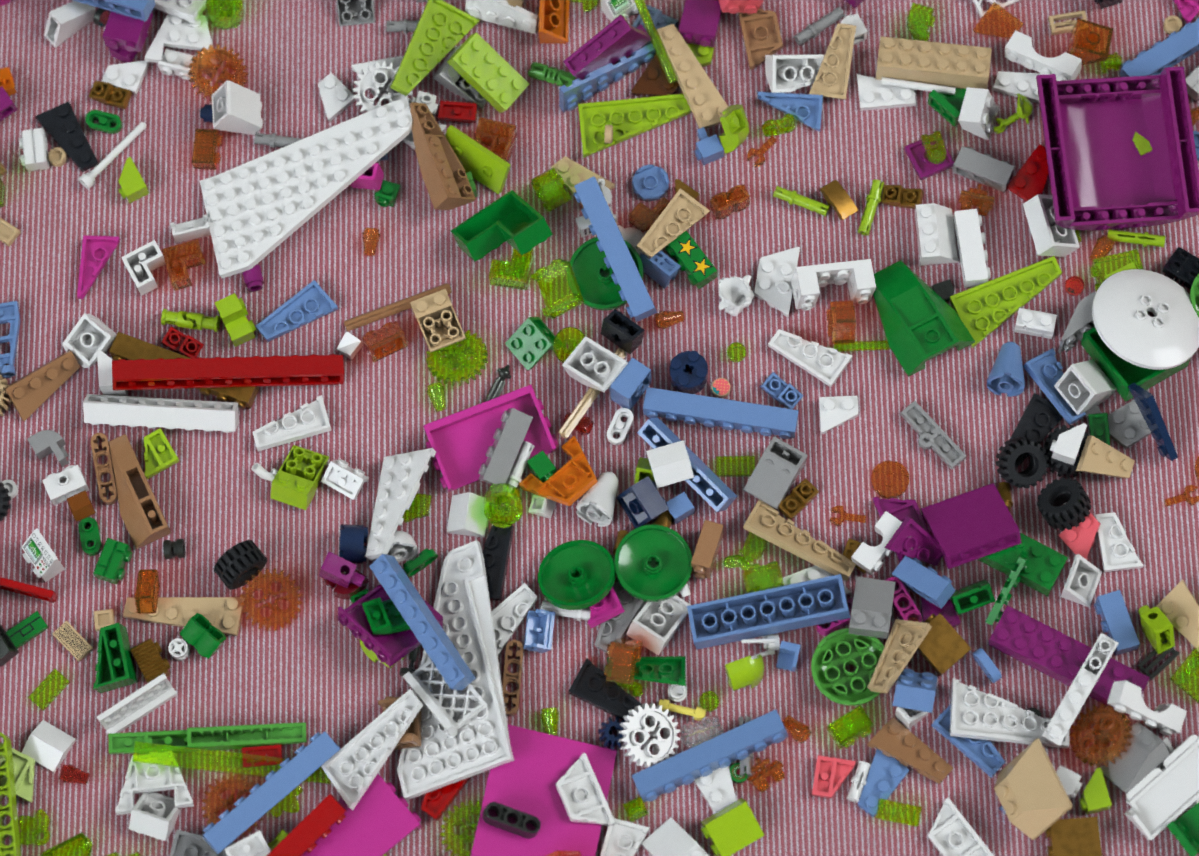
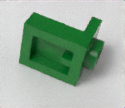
[374,180,401,207]

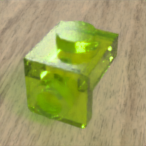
[739,532,768,562]

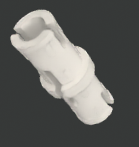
[846,761,871,803]

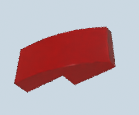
[161,326,204,358]

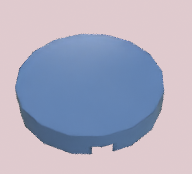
[632,164,669,201]

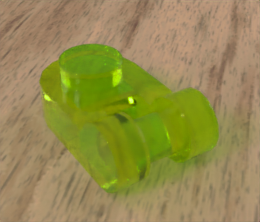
[761,114,795,137]
[921,130,947,164]

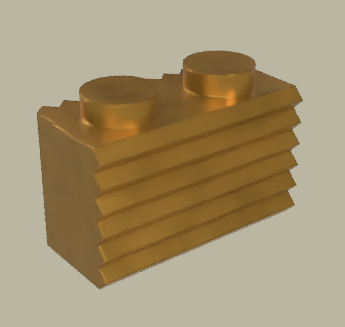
[130,638,171,683]

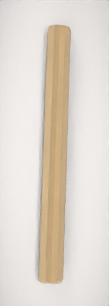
[559,348,626,438]

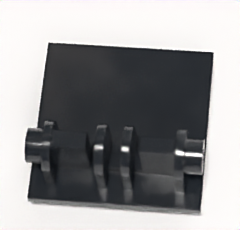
[1162,247,1199,290]

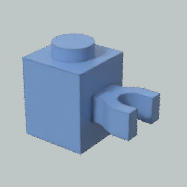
[694,127,724,165]

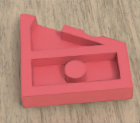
[1058,510,1101,560]
[812,755,856,798]

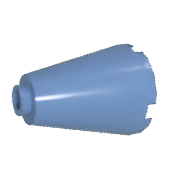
[987,342,1025,397]

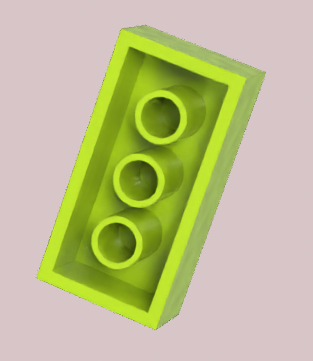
[447,32,529,113]

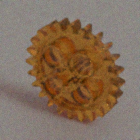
[188,44,248,102]
[240,568,303,632]
[1069,703,1133,768]
[201,774,263,837]

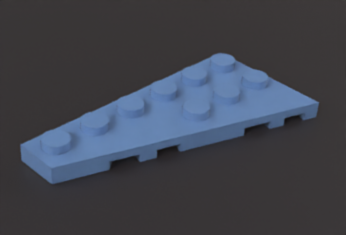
[559,43,656,113]

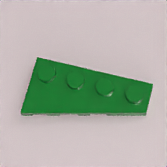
[985,550,1030,626]
[607,656,686,686]

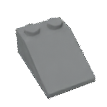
[849,577,896,639]
[1101,721,1170,794]

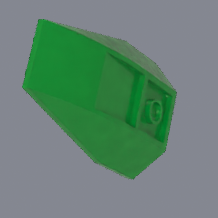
[873,260,975,377]

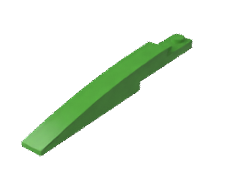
[108,722,307,755]

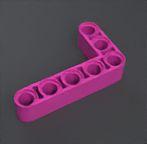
[816,577,922,636]

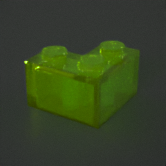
[489,248,534,290]

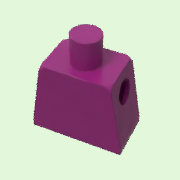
[319,552,366,588]

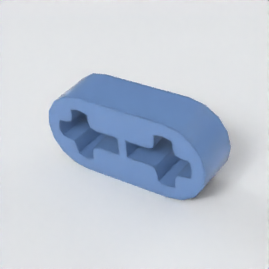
[972,647,1002,683]

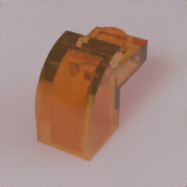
[628,197,669,232]

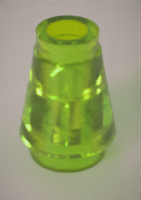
[426,382,447,412]
[540,707,559,736]

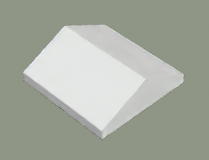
[646,441,694,488]
[22,720,76,773]

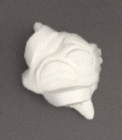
[718,275,755,316]

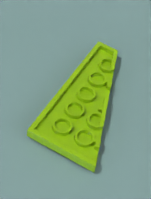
[578,94,691,158]
[949,256,1062,349]

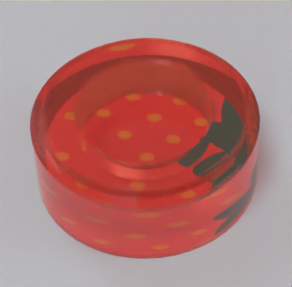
[1065,276,1084,296]

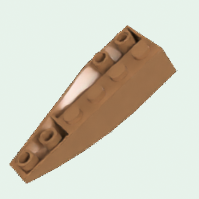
[410,102,476,210]
[108,434,172,549]

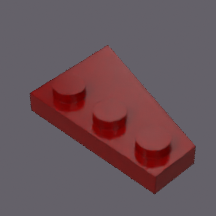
[421,777,470,821]

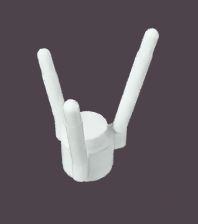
[741,634,780,659]

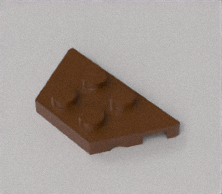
[631,46,680,97]

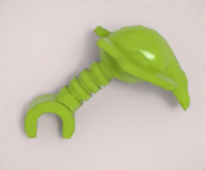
[993,93,1033,134]

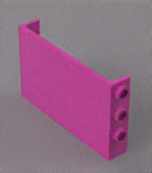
[423,385,558,492]
[302,774,422,856]

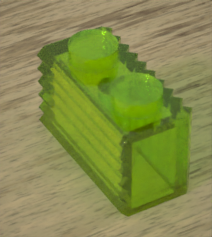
[827,705,874,749]

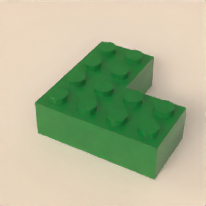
[451,190,553,262]
[1081,327,1191,402]

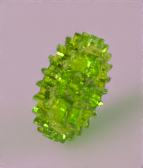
[426,329,488,386]
[440,800,481,856]

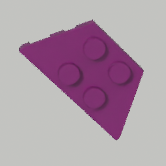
[872,497,931,563]

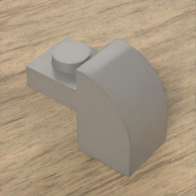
[27,430,69,467]

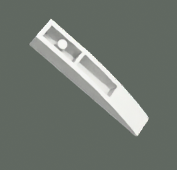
[1041,633,1118,748]

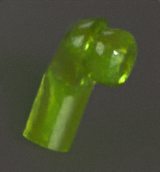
[723,555,753,573]
[616,676,643,697]

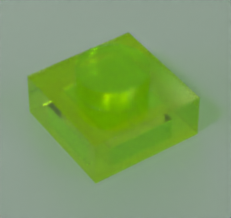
[623,796,649,822]

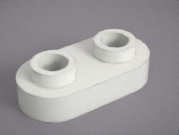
[607,408,634,445]

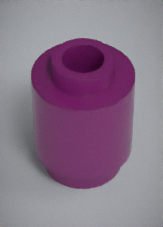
[242,264,264,292]

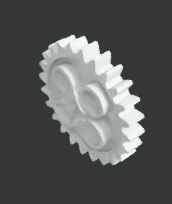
[352,61,413,113]
[618,703,681,768]

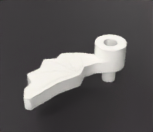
[597,178,612,204]

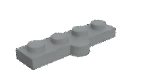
[900,401,966,470]

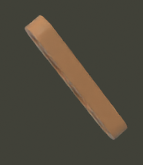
[91,433,118,505]
[502,640,524,716]

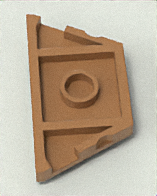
[738,8,783,70]

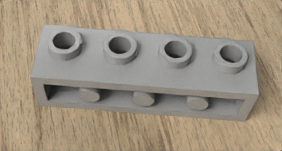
[478,408,533,488]

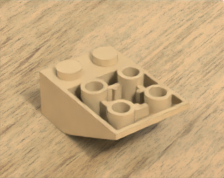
[410,289,466,353]

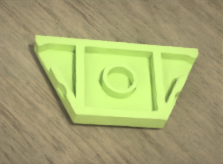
[0,742,35,803]

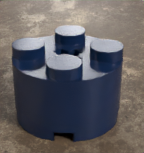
[670,351,708,394]
[339,524,368,564]

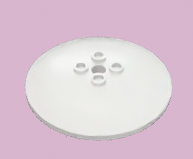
[1092,269,1199,370]

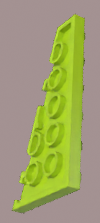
[390,0,480,96]

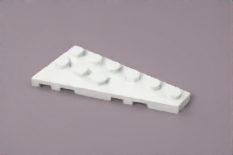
[950,678,1070,749]

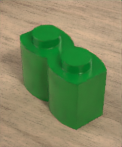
[180,613,227,659]

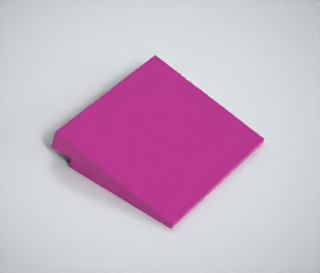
[471,724,617,856]

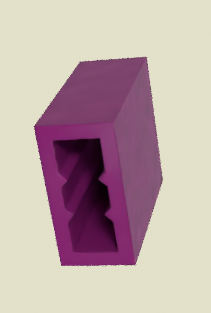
[679,0,722,47]
[102,11,153,52]

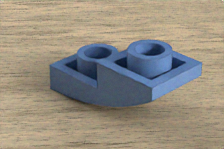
[760,372,803,409]

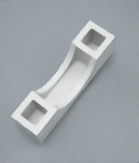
[1005,30,1082,81]
[1107,680,1187,736]

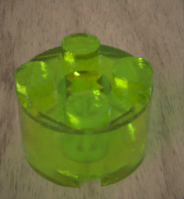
[206,0,244,29]
[531,168,572,213]
[484,483,523,528]
[742,561,784,594]

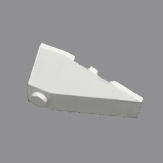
[765,54,825,93]

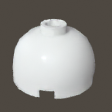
[387,531,418,563]

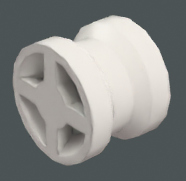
[168,638,190,661]

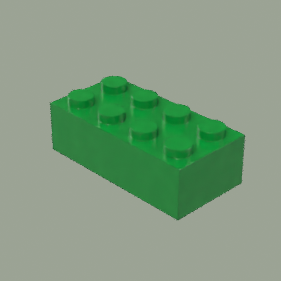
[978,533,1068,597]

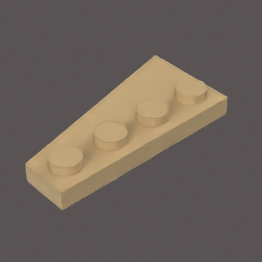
[809,23,856,100]
[635,188,710,259]
[868,619,932,694]

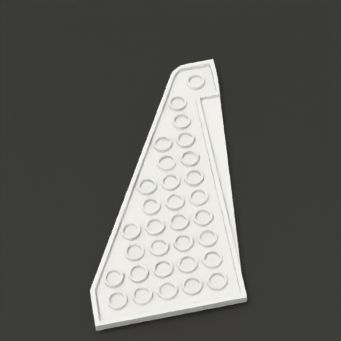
[200,97,413,278]
[397,540,514,800]

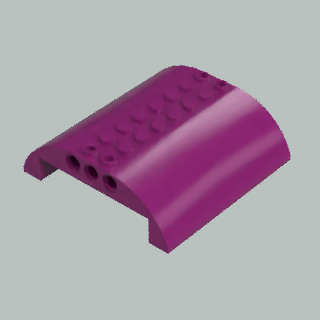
[1036,66,1199,230]

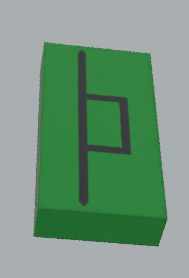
[6,611,49,649]

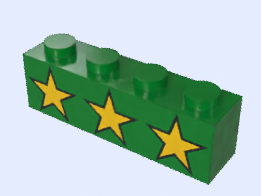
[665,231,717,289]

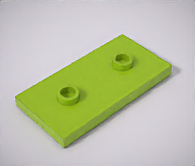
[445,125,511,195]

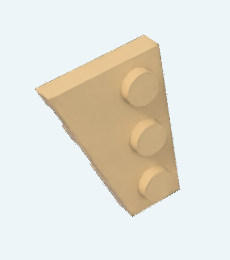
[551,156,615,205]
[1076,435,1135,479]

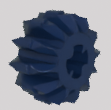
[598,716,626,751]

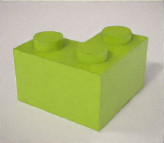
[214,293,256,347]

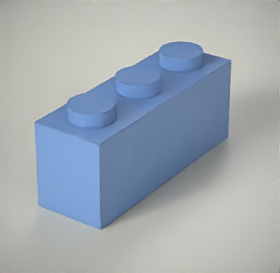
[892,555,955,609]
[1094,590,1140,656]

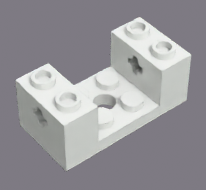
[791,259,876,311]

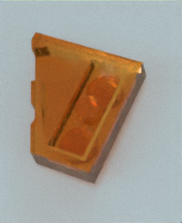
[973,2,1024,39]

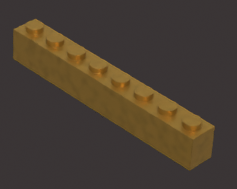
[109,332,259,409]

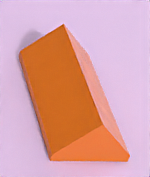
[539,0,569,44]

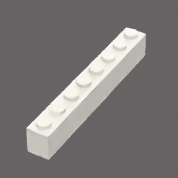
[83,394,239,433]

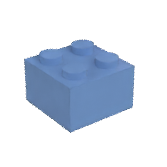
[610,357,652,410]
[893,668,938,713]

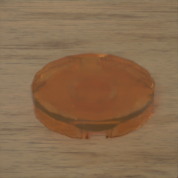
[871,460,909,499]

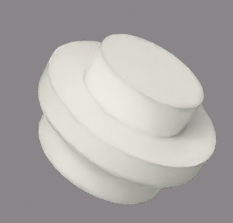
[668,684,687,702]

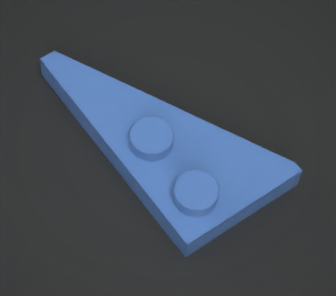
[758,92,823,132]

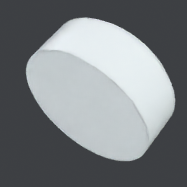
[2,480,18,499]

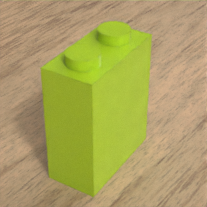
[701,798,765,856]

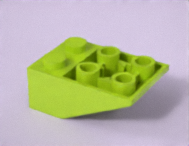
[270,445,329,510]

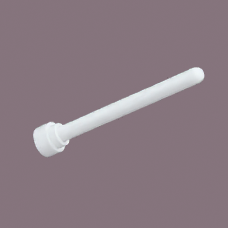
[78,122,146,190]

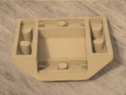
[994,739,1073,840]

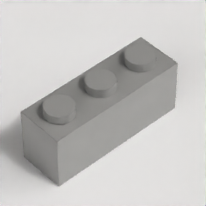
[952,146,1015,193]

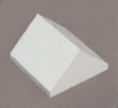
[447,492,490,538]
[1061,554,1102,607]

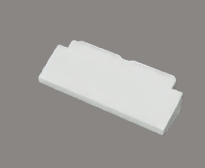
[1124,735,1199,841]

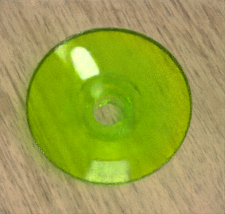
[553,327,585,363]

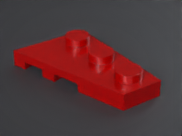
[1007,144,1049,201]

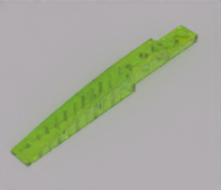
[132,741,331,784]

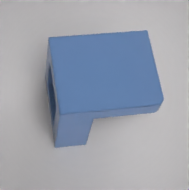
[667,492,695,524]
[776,641,801,672]

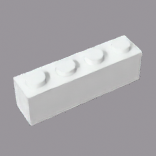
[953,209,991,288]

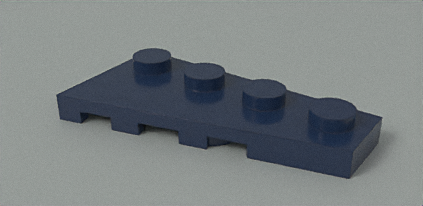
[1128,383,1178,461]

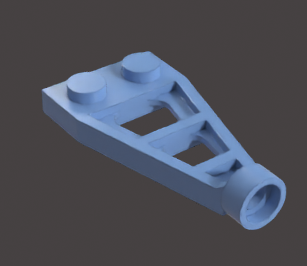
[0,301,21,378]

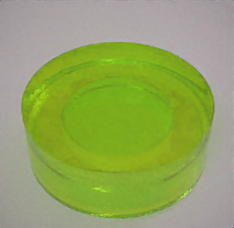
[727,342,746,362]
[699,691,719,712]

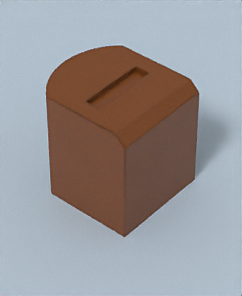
[67,490,96,522]

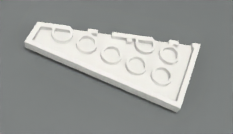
[365,448,436,560]
[321,689,423,810]

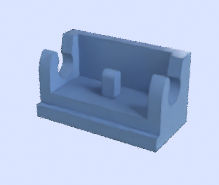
[640,251,681,289]
[523,609,555,653]

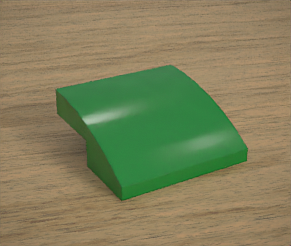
[362,597,410,635]

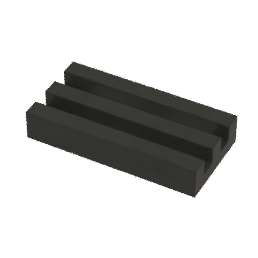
[1137,639,1180,680]

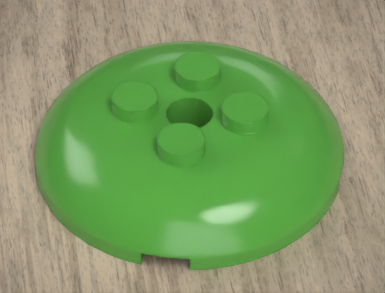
[811,628,884,706]

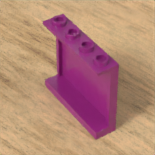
[563,15,652,80]
[921,483,1021,569]
[338,584,443,667]

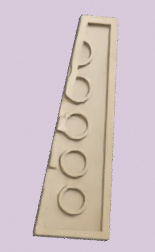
[655,24,728,129]
[743,500,856,581]
[123,597,245,636]

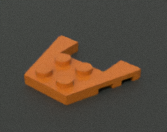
[519,436,598,507]

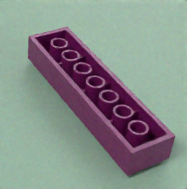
[988,605,1150,717]

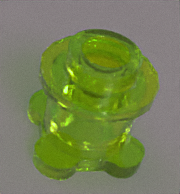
[1100,51,1122,73]

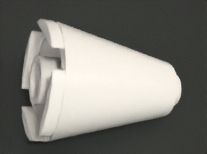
[576,472,619,527]

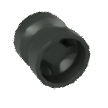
[163,539,186,560]

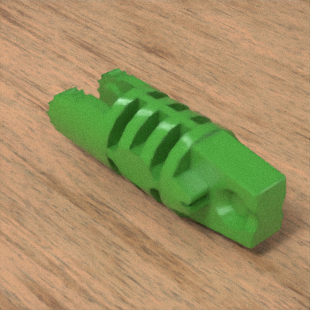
[528,62,576,87]

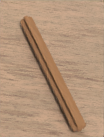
[344,283,452,331]

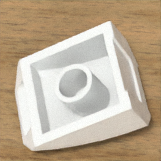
[62,313,117,368]

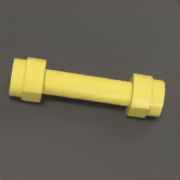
[658,699,706,721]

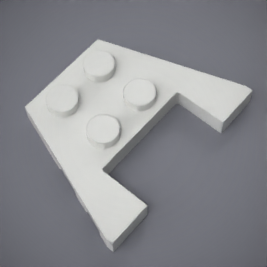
[145,14,217,70]
[115,751,194,815]

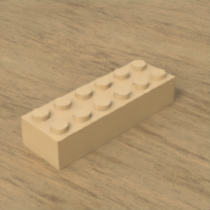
[876,36,992,89]

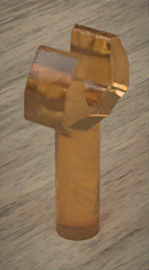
[747,136,777,167]
[1164,485,1199,507]
[830,505,866,526]

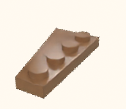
[4,350,80,421]
[867,717,953,784]

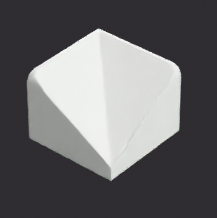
[336,331,363,360]

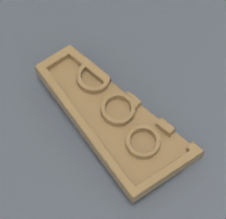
[1156,580,1199,651]

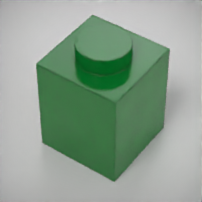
[527,450,556,483]

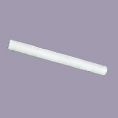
[881,77,956,95]

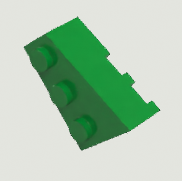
[93,623,137,693]

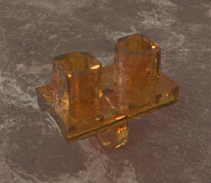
[959,184,995,216]
[747,757,785,793]

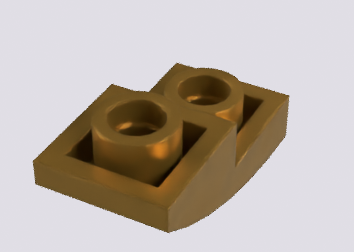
[89,80,132,109]
[820,179,858,220]
[881,185,924,209]
[777,478,819,520]

